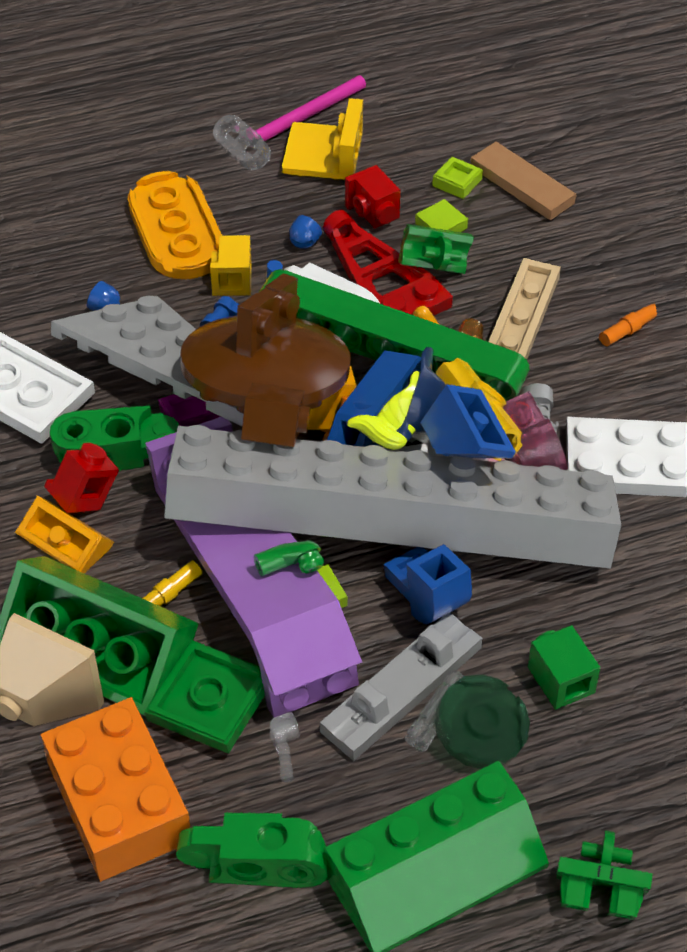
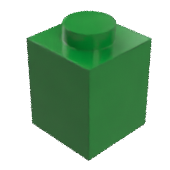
[528,625,601,710]

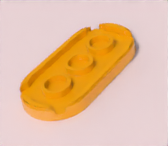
[128,171,222,279]

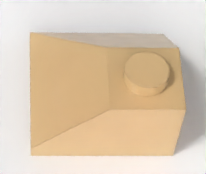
[0,613,104,726]

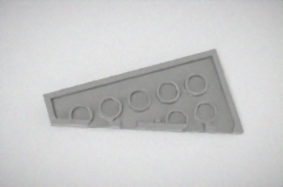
[51,296,244,426]

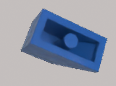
[420,384,516,459]

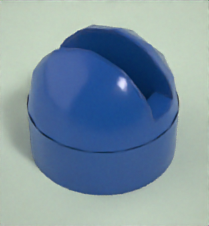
[289,215,322,249]
[87,281,120,311]

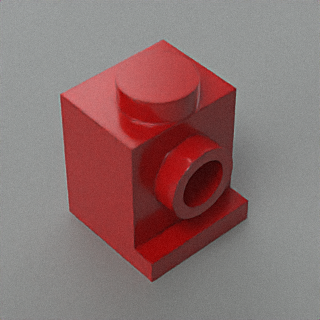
[345,165,401,228]
[44,443,119,513]

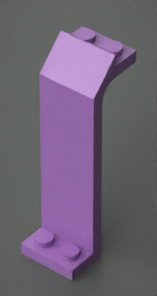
[145,417,362,718]

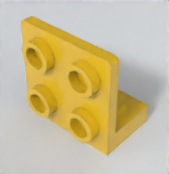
[282,98,363,180]

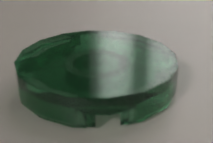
[434,674,530,769]

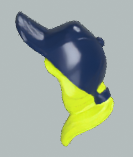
[347,347,446,450]

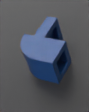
[384,544,472,624]

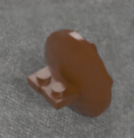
[180,273,351,414]

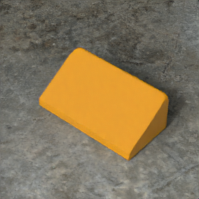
[15,495,114,573]

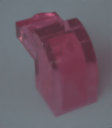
[503,391,568,470]

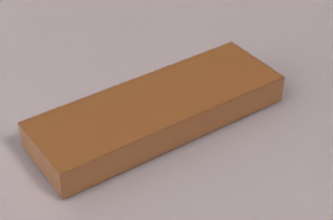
[471,142,576,220]

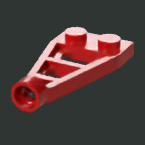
[322,210,453,316]

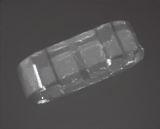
[213,115,271,170]

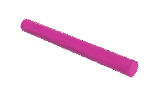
[249,75,366,146]

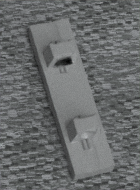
[320,613,483,761]

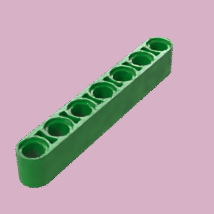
[258,269,530,405]

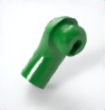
[253,540,324,576]

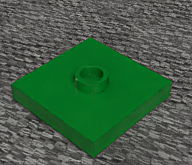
[144,640,265,754]

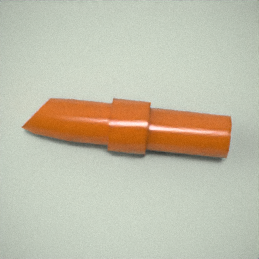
[599,303,657,347]

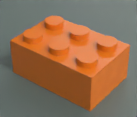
[40,697,191,882]

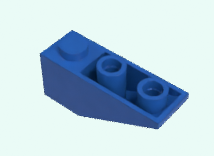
[327,350,421,450]

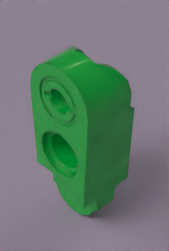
[49,406,179,471]
[176,813,329,888]

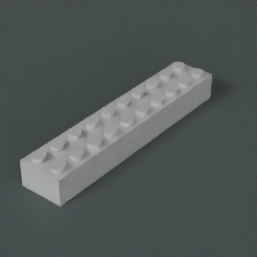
[164,425,621,569]

